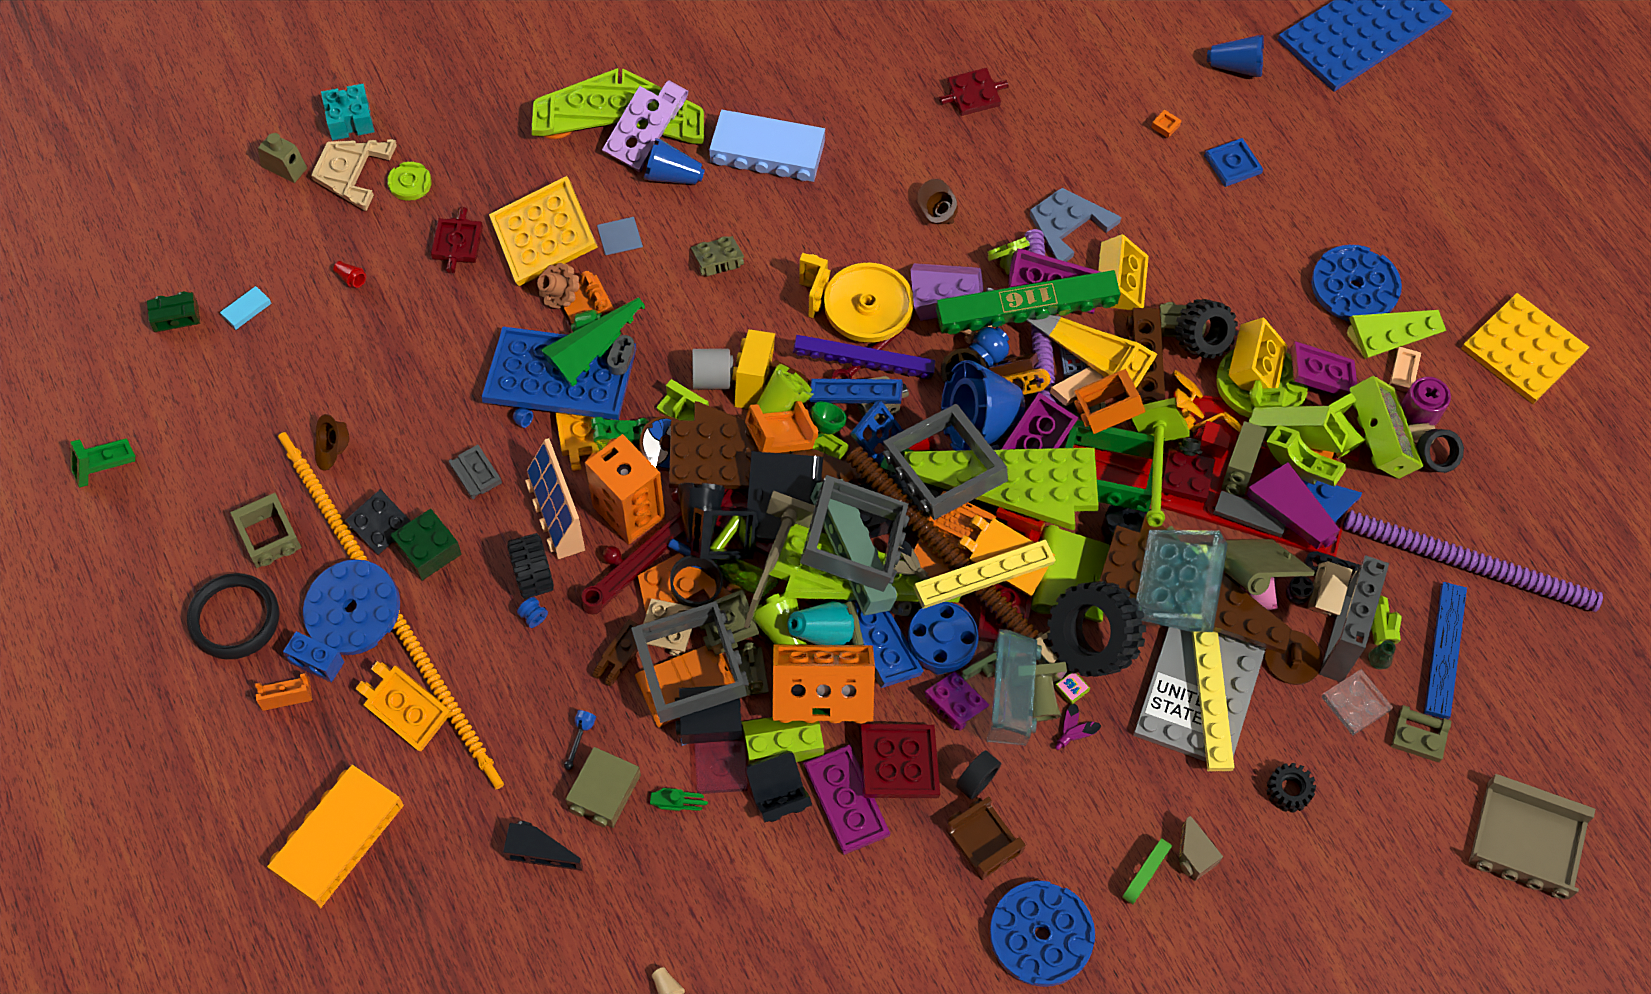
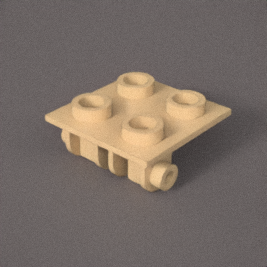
[643,598,696,656]

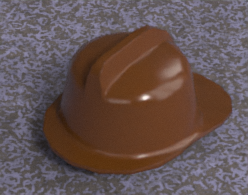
[917,179,958,224]
[315,414,349,471]

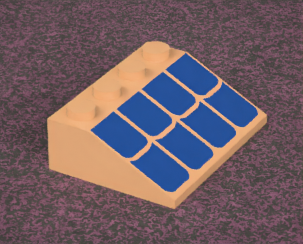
[525,438,585,559]

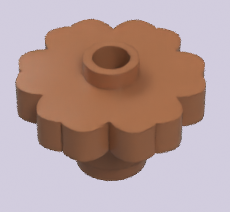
[537,263,579,309]

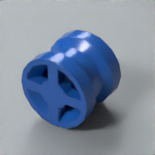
[517,597,548,628]

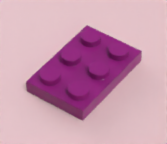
[1290,341,1357,397]

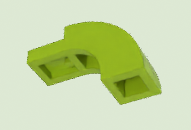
[1266,424,1346,487]

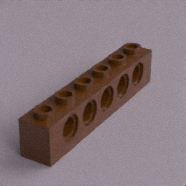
[1126,308,1165,432]

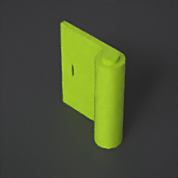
[1031,525,1110,623]

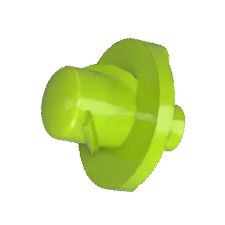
[987,237,1030,275]

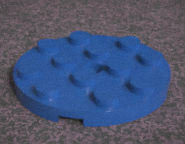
[1311,245,1402,322]
[303,560,400,655]
[990,881,1095,987]

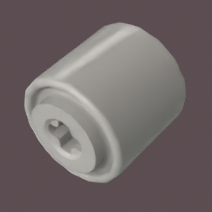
[692,348,733,389]

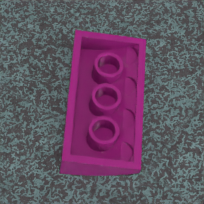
[1009,248,1100,314]

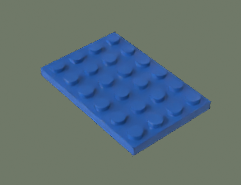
[482,326,636,420]

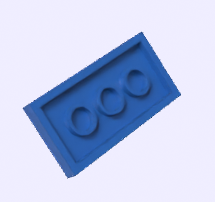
[841,600,924,688]

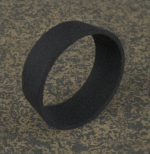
[670,555,723,607]

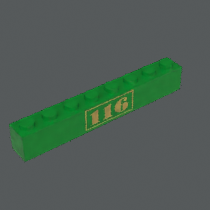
[936,270,1121,334]

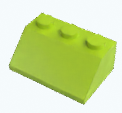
[742,717,824,764]

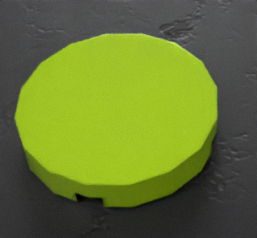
[388,162,431,201]

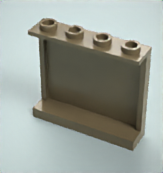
[1469,774,1596,899]

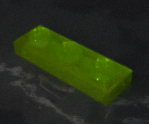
[714,559,778,597]

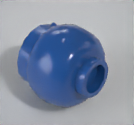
[968,327,1009,368]

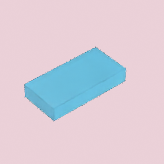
[220,286,272,330]

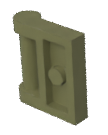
[1391,705,1451,763]

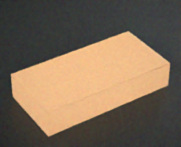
[1389,347,1421,393]

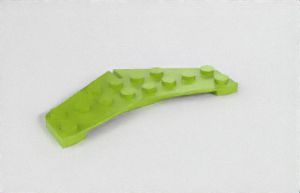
[532,68,704,144]

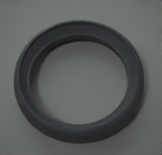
[187,573,280,659]

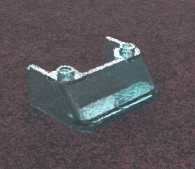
[987,629,1042,745]

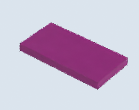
[804,745,890,855]

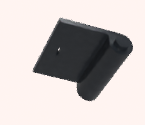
[747,451,823,539]

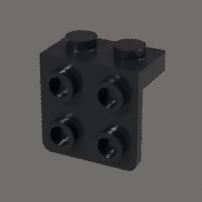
[745,751,812,823]

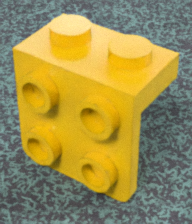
[799,253,831,318]

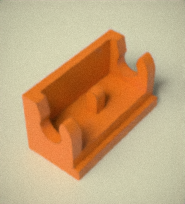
[255,673,312,711]

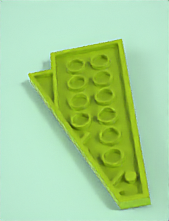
[904,448,1098,530]
[769,524,961,603]

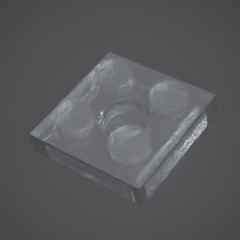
[1322,669,1393,736]

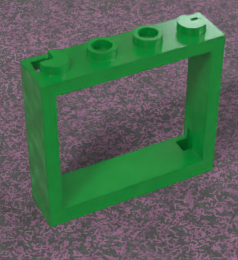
[1065,421,1165,512]

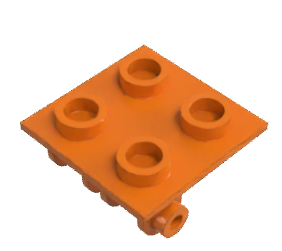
[563,271,614,323]

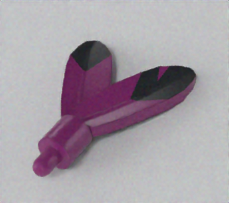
[1055,704,1101,750]

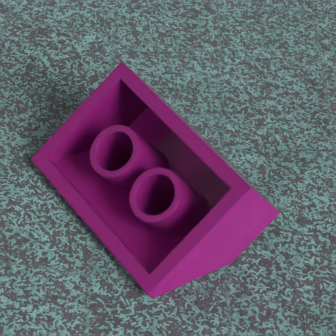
[1001,392,1078,450]

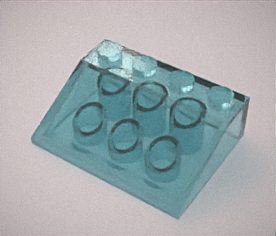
[1136,530,1228,632]

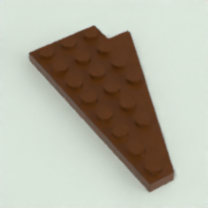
[669,401,858,490]
[1099,514,1292,654]

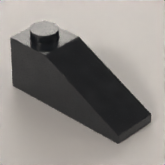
[503,821,583,871]

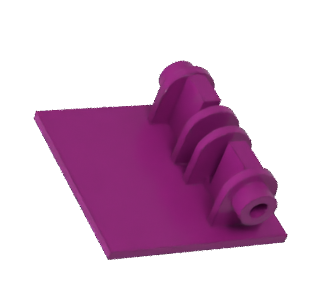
[925,672,989,731]

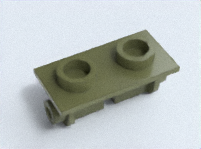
[738,643,769,696]

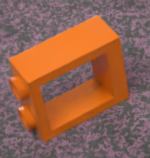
[1074,369,1146,434]

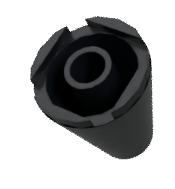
[677,483,725,544]

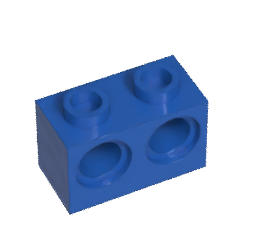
[283,631,345,683]

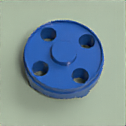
[907,602,978,675]

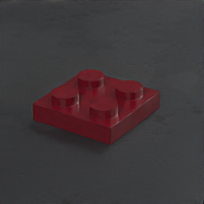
[1162,448,1215,503]

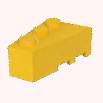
[732,329,775,409]

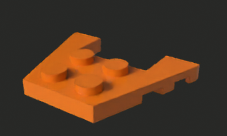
[638,553,732,614]

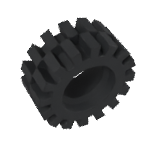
[1266,763,1316,813]

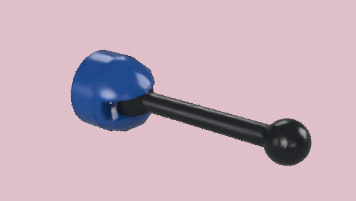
[564,710,596,770]

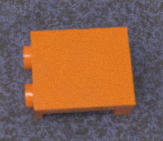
[745,401,818,453]

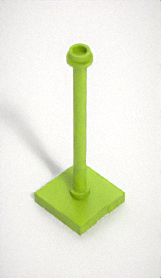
[1132,397,1189,527]

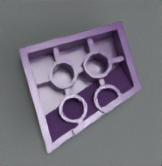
[911,263,984,321]

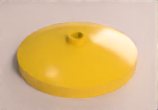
[824,263,914,343]

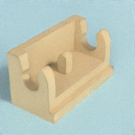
[1307,561,1352,616]

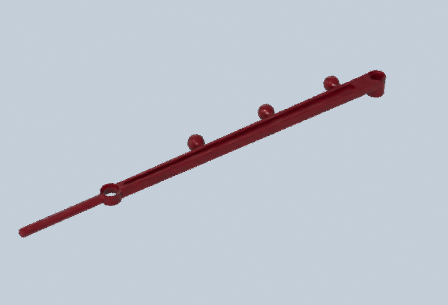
[582,322,909,615]

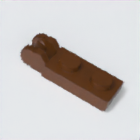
[592,619,639,686]

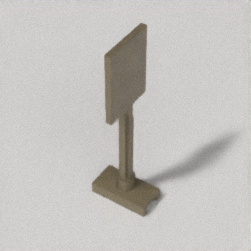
[744,491,815,628]

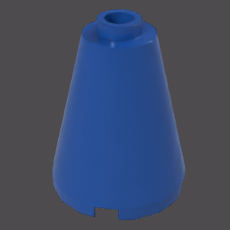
[1207,35,1264,77]
[643,138,705,185]

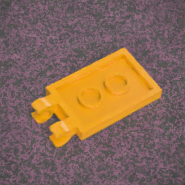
[556,412,607,471]
[957,515,1055,597]
[355,661,453,751]

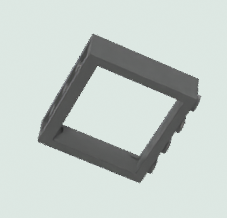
[882,404,1008,520]
[800,475,909,592]
[1319,555,1389,683]
[631,601,749,723]

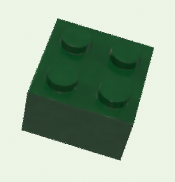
[391,508,462,581]

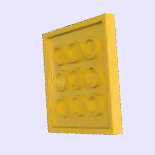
[489,176,598,286]
[1461,293,1589,404]

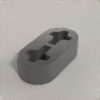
[607,335,635,375]

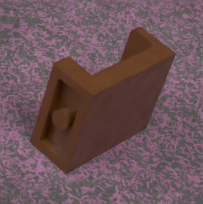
[946,796,1026,880]

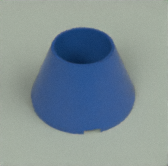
[941,360,1025,451]

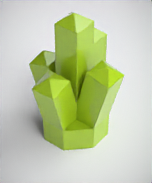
[1371,595,1402,646]

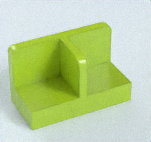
[657,379,709,421]

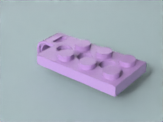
[602,80,688,172]

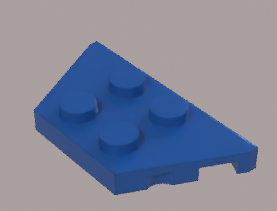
[1272,467,1362,523]

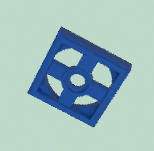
[850,401,904,467]

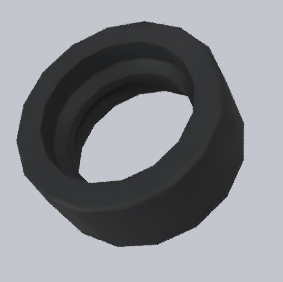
[1416,429,1464,473]
[956,750,1002,799]

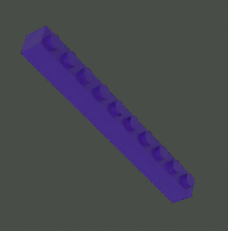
[793,335,935,379]

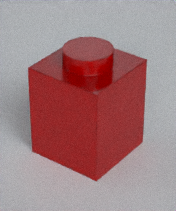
[1194,420,1233,459]

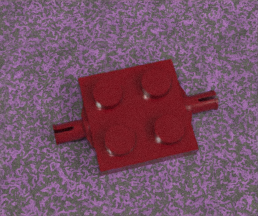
[939,68,1009,116]
[431,207,483,273]

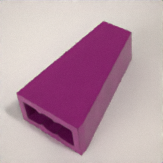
[1247,463,1340,549]

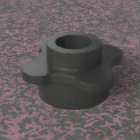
[1178,437,1202,456]

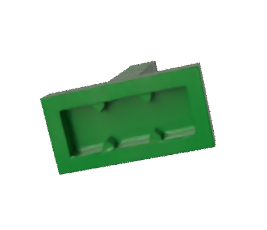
[70,438,136,488]

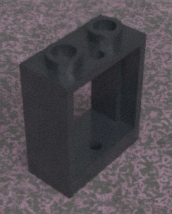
[690,507,758,559]

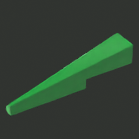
[541,297,645,387]

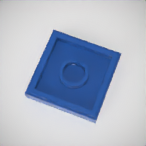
[1204,138,1263,187]

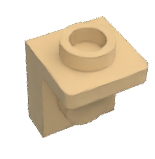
[1029,630,1058,664]

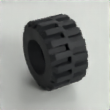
[1175,299,1238,359]
[507,533,554,599]

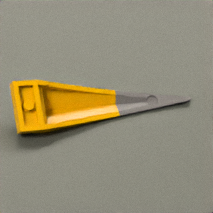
[986,288,1157,388]

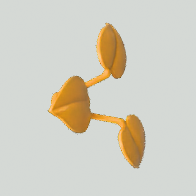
[1172,370,1242,439]

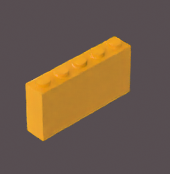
[267,765,404,909]

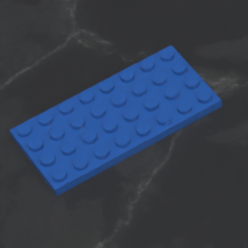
[1277,0,1453,92]

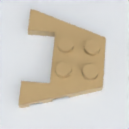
[311,139,397,211]

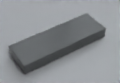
[1213,491,1285,538]

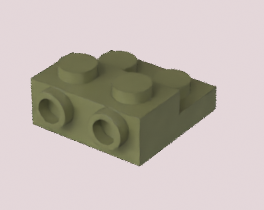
[698,590,759,656]

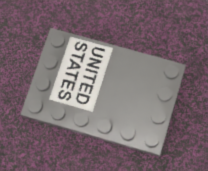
[1133,617,1266,761]

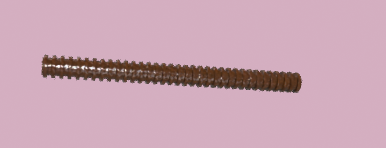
[846,446,1039,646]

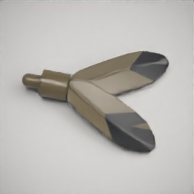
[882,540,931,581]

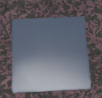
[597,217,643,255]

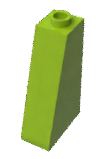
[1249,406,1349,453]

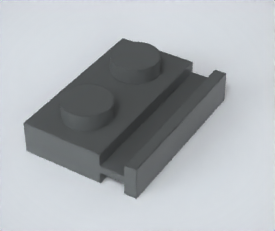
[449,445,502,500]

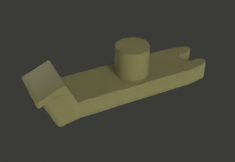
[961,645,1017,681]

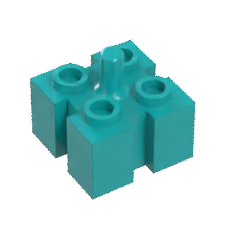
[321,83,375,141]

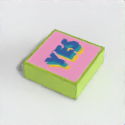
[1055,672,1090,705]

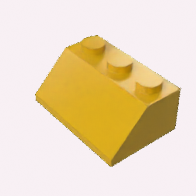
[1098,234,1149,310]
[1228,317,1288,391]

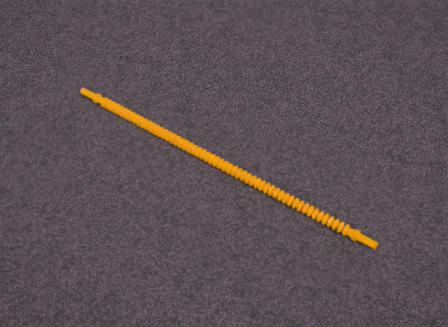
[278,432,504,789]

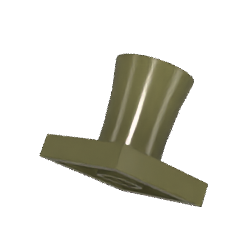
[1010,662,1067,722]

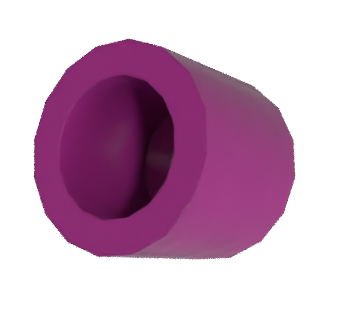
[1401,377,1451,425]

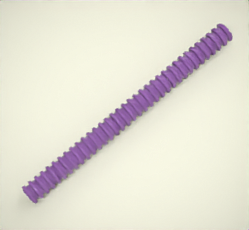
[1024,229,1057,403]
[1344,510,1603,612]

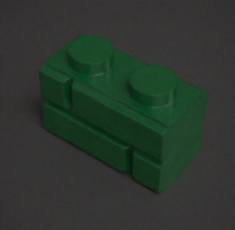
[147,291,200,332]

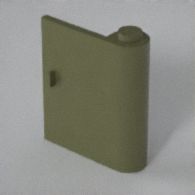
[1208,539,1315,595]

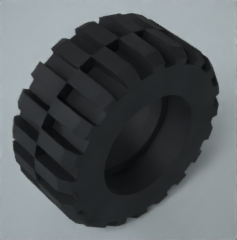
[1047,581,1146,677]

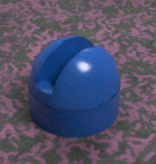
[513,408,533,428]

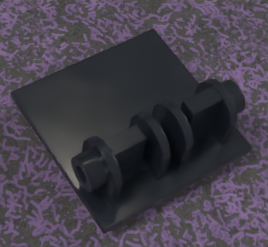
[345,489,410,555]

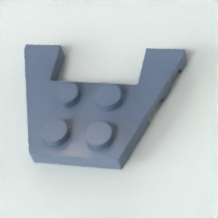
[1030,188,1121,262]

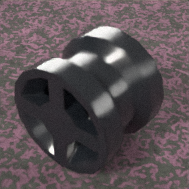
[1286,576,1314,605]

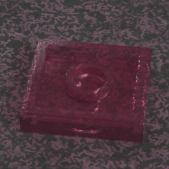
[695,741,748,794]

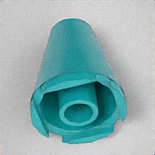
[787,601,854,645]

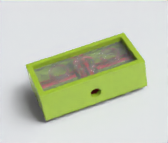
[1349,376,1423,479]

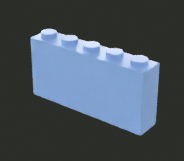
[709,110,825,182]

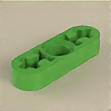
[1122,838,1173,905]

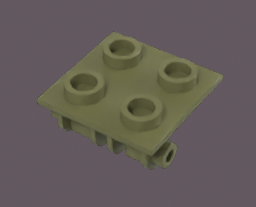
[691,236,744,277]

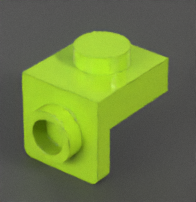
[1249,380,1288,407]

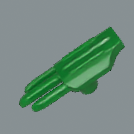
[650,788,708,811]

